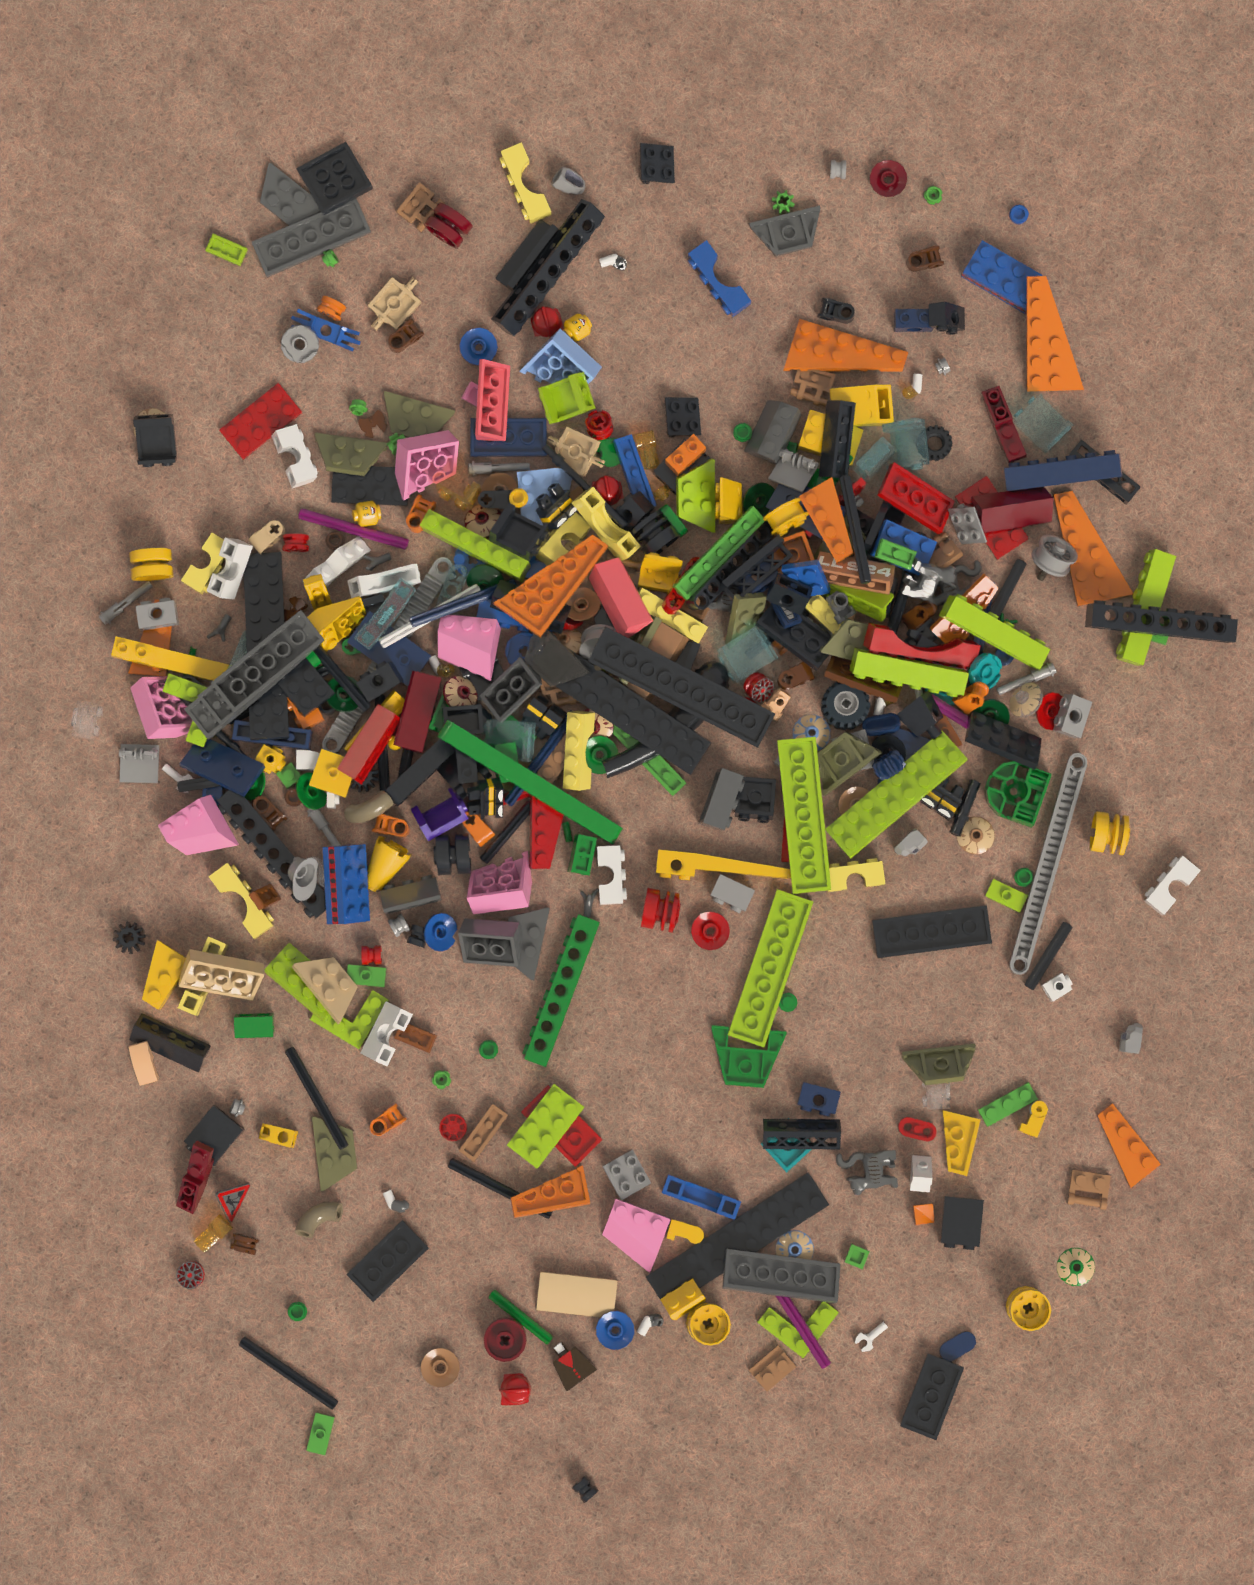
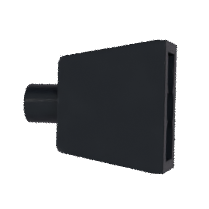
[897,691,943,740]

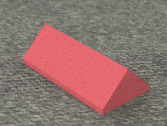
[475,359,510,441]
[589,557,653,638]

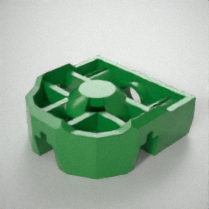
[984,761,1052,828]

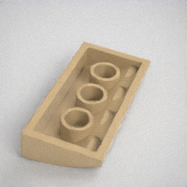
[179,949,265,1001]
[536,1271,618,1317]

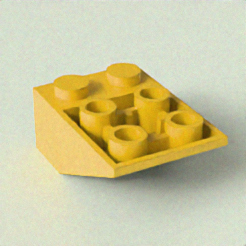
[830,385,894,427]
[715,477,742,524]
[307,596,367,652]

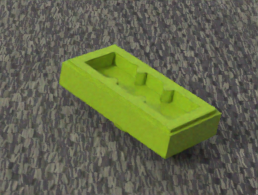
[205,233,248,266]
[985,879,1028,913]

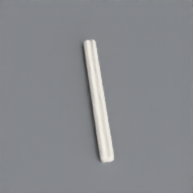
[379,584,480,648]

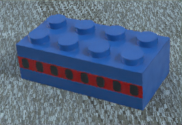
[961,240,1048,314]
[323,844,370,924]

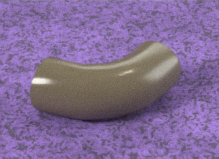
[344,790,393,823]
[295,1202,343,1238]

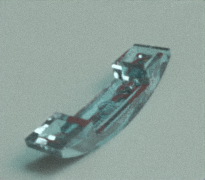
[354,578,416,650]

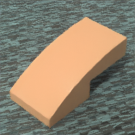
[129,1041,159,1085]

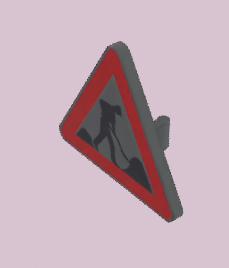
[215,1183,250,1222]

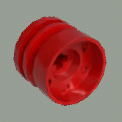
[641,888,681,933]

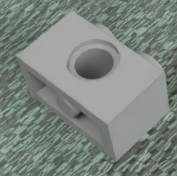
[136,598,179,631]
[1053,694,1092,738]

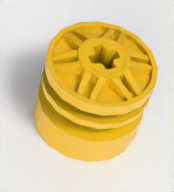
[1089,811,1130,855]
[1006,1286,1051,1331]
[686,1302,731,1346]

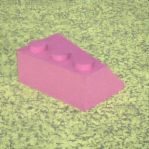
[395,430,459,500]
[438,615,501,681]
[130,676,193,739]
[158,795,239,855]
[467,851,532,914]
[602,1198,670,1273]

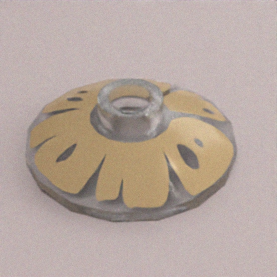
[1009,682,1043,718]

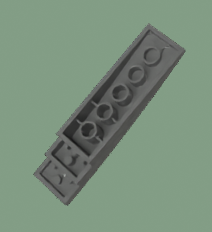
[184,610,325,739]

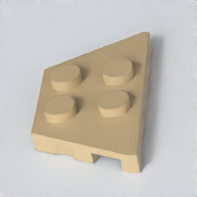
[292,957,358,1024]

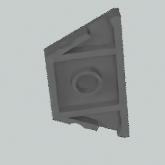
[260,163,321,226]
[749,205,821,257]
[508,908,550,981]

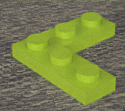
[162,674,208,747]
[310,990,389,1049]
[757,1302,839,1358]

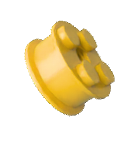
[763,498,809,536]

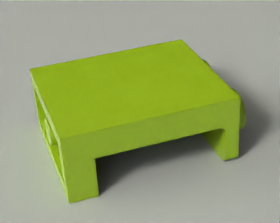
[538,372,596,424]

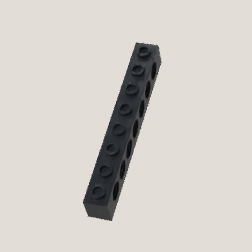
[491,199,605,337]
[1085,600,1238,643]
[217,790,326,920]

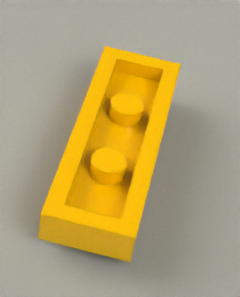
[303,574,332,611]

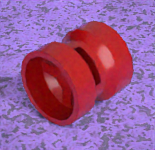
[361,945,382,965]

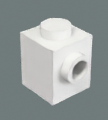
[1041,973,1073,1002]

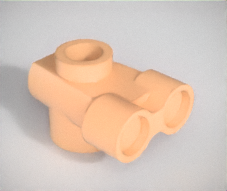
[761,688,791,721]

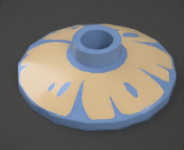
[793,715,830,751]
[776,1230,814,1260]

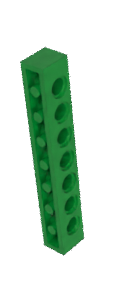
[522,914,600,1067]

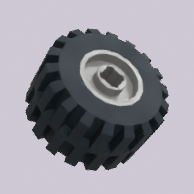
[821,682,870,730]

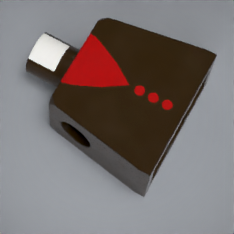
[553,1342,597,1391]

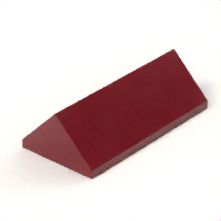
[971,487,1054,533]
[393,671,442,754]

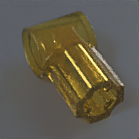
[634,430,660,470]
[194,1214,233,1253]

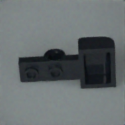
[442,704,484,784]

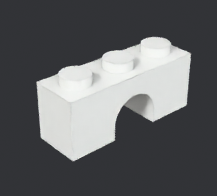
[272,424,317,489]
[207,537,253,599]
[597,845,627,905]
[1144,856,1201,915]
[360,1001,413,1066]

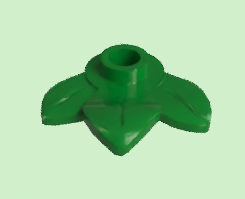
[593,435,620,467]

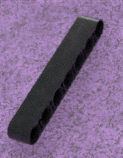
[686,514,774,610]
[385,703,493,807]

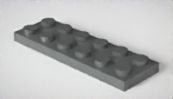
[252,198,371,278]
[722,1249,841,1303]

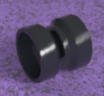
[407,924,426,948]
[572,1475,599,1503]

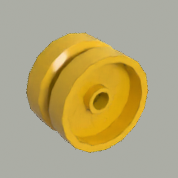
[129,548,174,581]

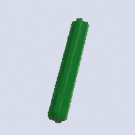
[489,1290,553,1344]

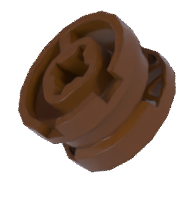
[230,1233,259,1255]

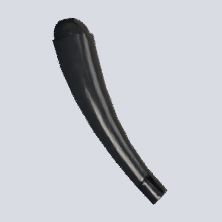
[601,661,729,779]

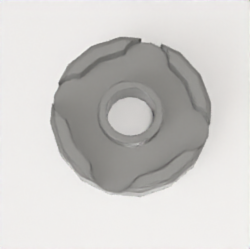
[281,325,319,363]

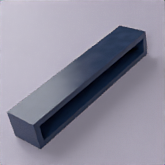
[1004,450,1123,491]

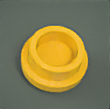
[509,488,528,508]

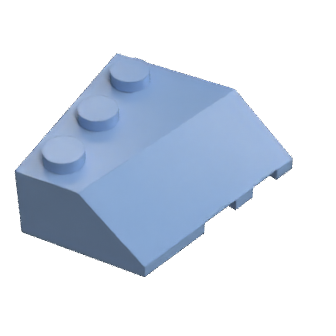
[519,329,602,384]
[517,468,572,526]

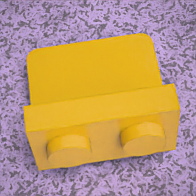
[637,553,683,593]
[660,1279,706,1320]

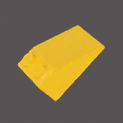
[798,410,863,466]

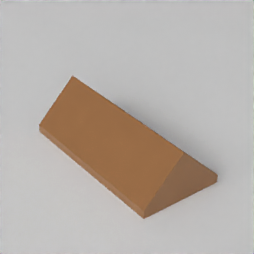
[623,622,689,702]

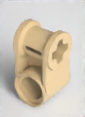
[248,520,285,555]

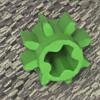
[771,190,795,215]
[387,432,405,455]

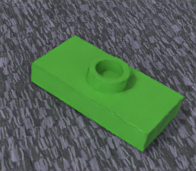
[874,538,917,570]
[347,964,386,987]
[306,1412,335,1455]

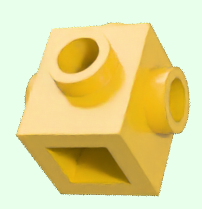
[255,744,286,774]

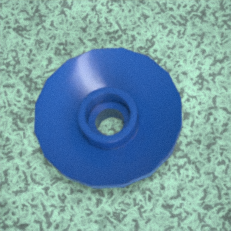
[460,328,498,366]
[424,913,458,951]
[596,1311,634,1350]

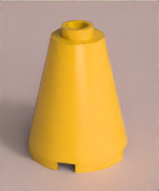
[367,836,412,892]

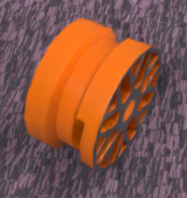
[316,296,347,322]

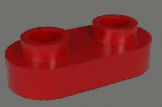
[898,1117,937,1142]

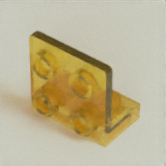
[436,481,482,511]

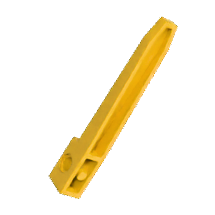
[111,637,232,681]
[656,850,791,880]

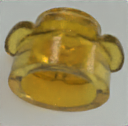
[653,485,671,501]

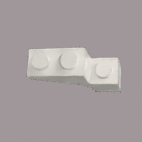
[305,536,371,588]
[347,564,421,598]

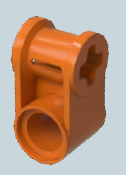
[406,494,437,533]
[952,682,989,714]
[462,812,495,847]
[372,814,410,837]
[370,1103,407,1136]

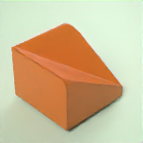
[913,1203,934,1225]

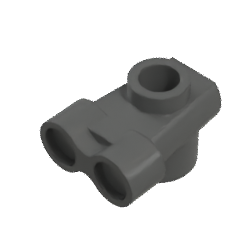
[826,591,856,625]

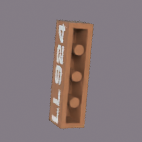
[817,551,895,595]

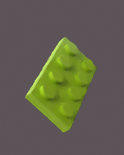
[264,943,329,1021]
[507,1084,584,1169]

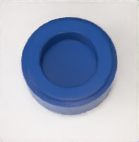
[1009,205,1029,224]

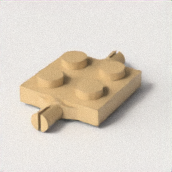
[368,277,422,331]
[547,426,605,477]

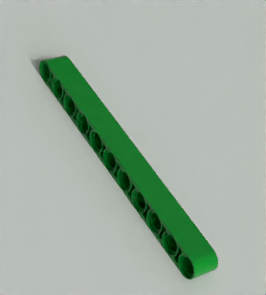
[437,720,623,845]

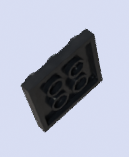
[296,142,373,216]

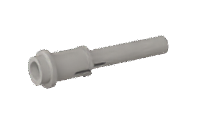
[468,461,530,476]
[98,581,153,625]
[996,662,1057,695]
[307,808,341,846]

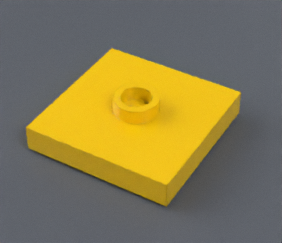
[309,749,352,798]

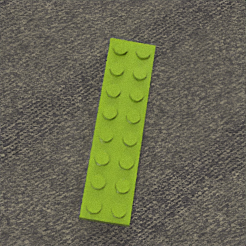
[825,731,968,859]
[777,737,831,894]
[728,889,813,1048]

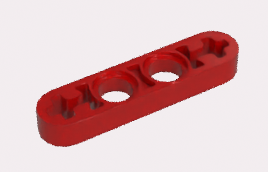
[662,557,700,615]

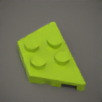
[676,459,715,533]

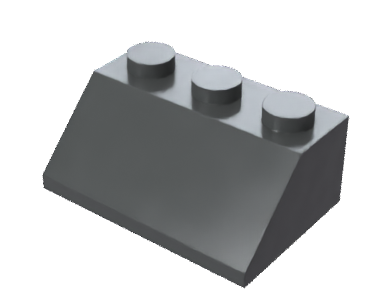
[744,400,802,465]
[480,657,542,723]
[698,768,745,831]
[380,875,442,914]
[458,918,522,967]

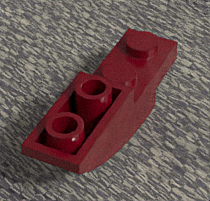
[981,386,1027,463]
[176,1141,214,1214]

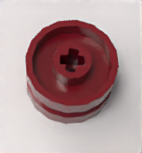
[424,202,473,249]
[484,1317,527,1362]

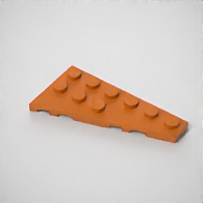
[1026,276,1084,392]
[783,319,908,372]
[1053,491,1133,606]
[494,535,608,638]

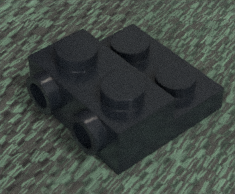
[734,777,776,823]

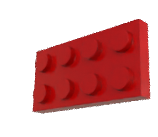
[219,383,302,460]
[877,462,955,534]
[955,476,1029,560]
[521,1085,603,1167]

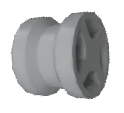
[830,160,846,180]
[388,914,410,937]

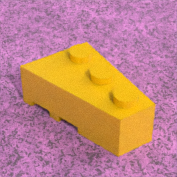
[142,940,186,1010]

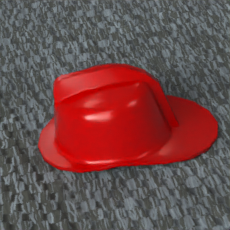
[531,306,564,338]
[592,475,624,506]
[499,1373,531,1406]

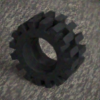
[917,425,953,461]

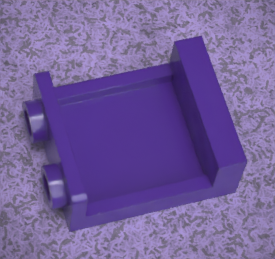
[411,787,468,841]

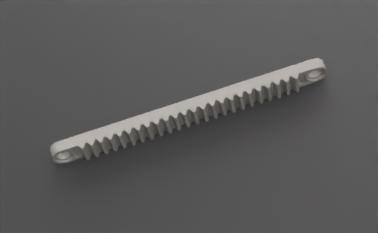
[322,557,453,753]
[1009,753,1087,975]

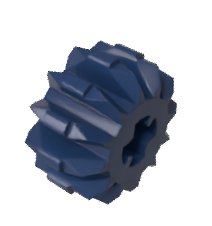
[872,750,906,780]

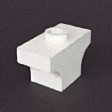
[910,1155,932,1192]

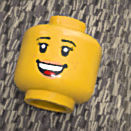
[563,313,592,342]
[352,501,381,527]

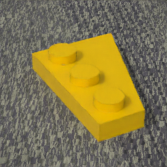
[943,1110,981,1176]

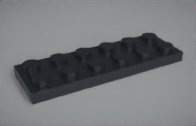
[872,905,992,958]

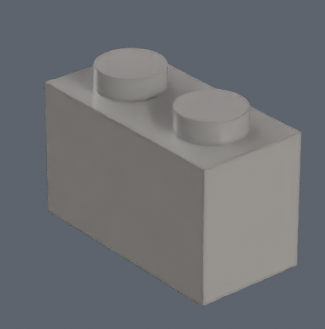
[710,874,755,914]

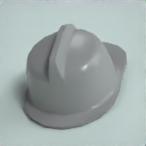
[288,857,318,901]

